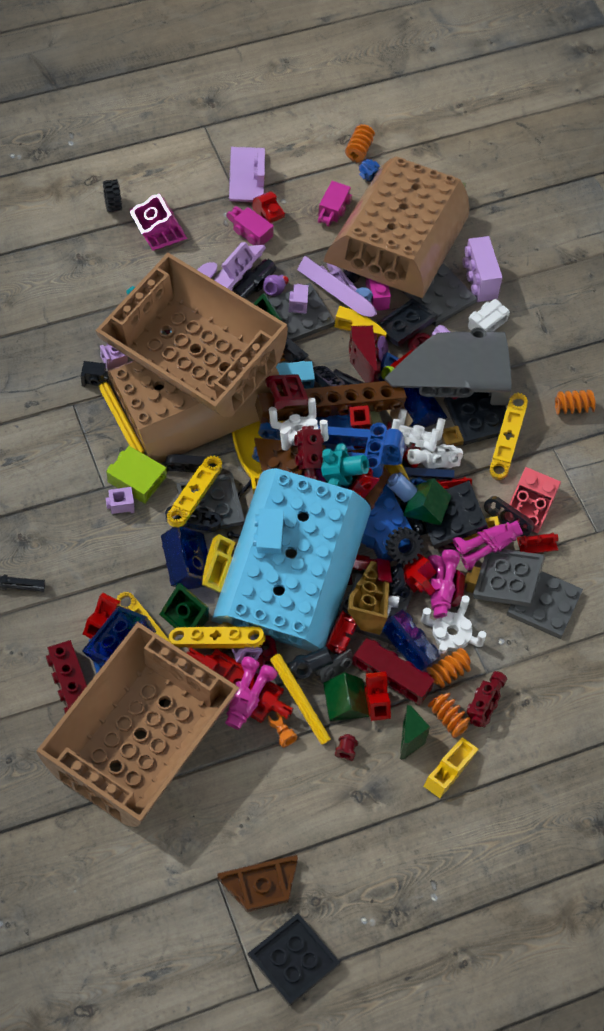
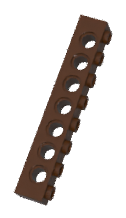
[255,381,407,423]

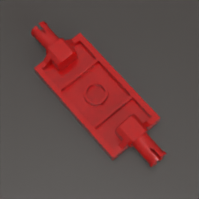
[187,647,294,723]

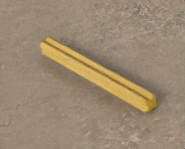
[99,382,144,454]
[270,654,331,745]

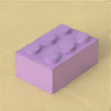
[462,236,503,302]

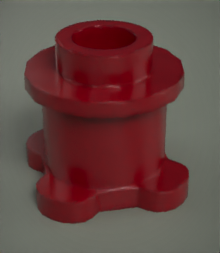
[334,734,359,761]

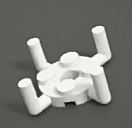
[269,398,329,451]
[391,409,445,451]
[421,595,486,660]

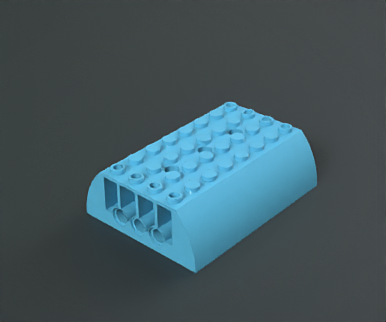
[211,468,371,652]

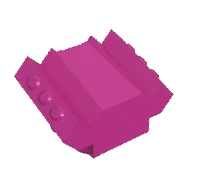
[130,193,187,250]

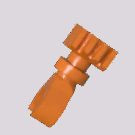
[268,713,297,748]

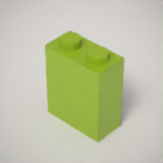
[106,446,167,504]

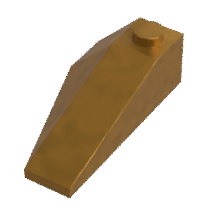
[348,561,389,635]

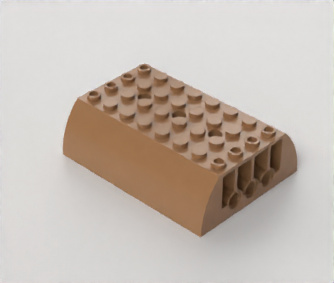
[323,156,469,298]
[95,253,288,417]
[108,348,283,463]
[36,622,239,827]

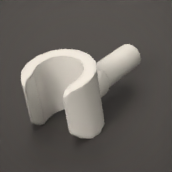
[387,596,399,618]

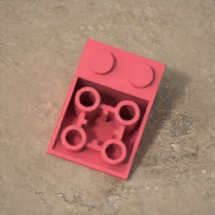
[505,467,561,534]

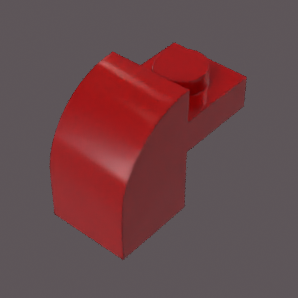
[252,191,285,223]
[349,405,372,449]
[404,553,437,596]
[82,593,120,643]
[365,671,391,721]

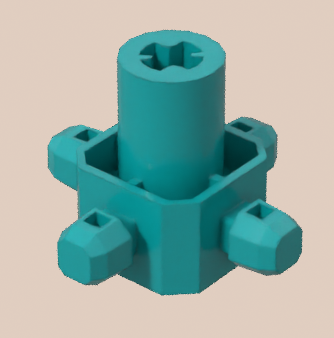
[321,443,369,487]

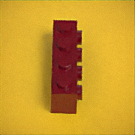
[352,638,435,706]
[45,640,87,714]

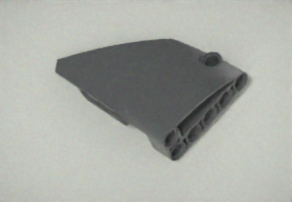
[385,327,512,406]

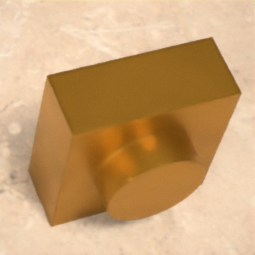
[441,426,464,446]
[465,566,481,593]

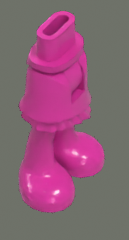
[453,520,523,571]
[427,550,460,619]
[225,657,278,730]

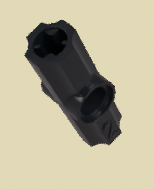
[231,258,276,299]
[274,646,334,686]

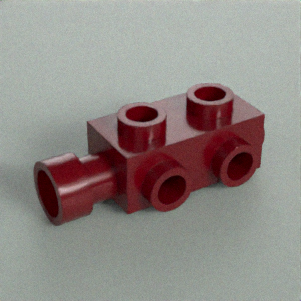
[294,426,324,481]
[467,671,507,727]

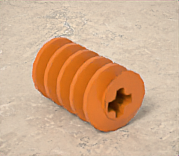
[345,124,375,163]
[555,390,595,415]
[426,648,471,688]
[428,693,471,738]

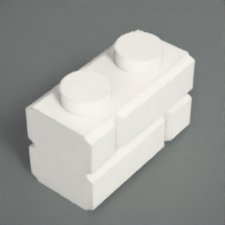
[468,299,510,332]

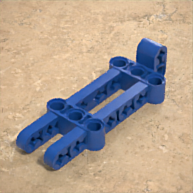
[252,423,405,478]

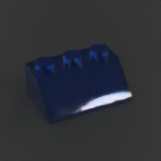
[404,388,447,428]
[161,526,208,590]
[82,606,156,668]
[382,609,440,671]

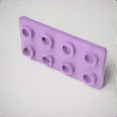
[229,147,265,202]
[213,242,266,290]

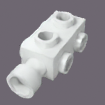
[407,444,463,469]

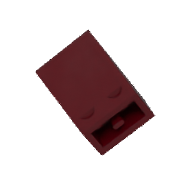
[348,325,380,383]

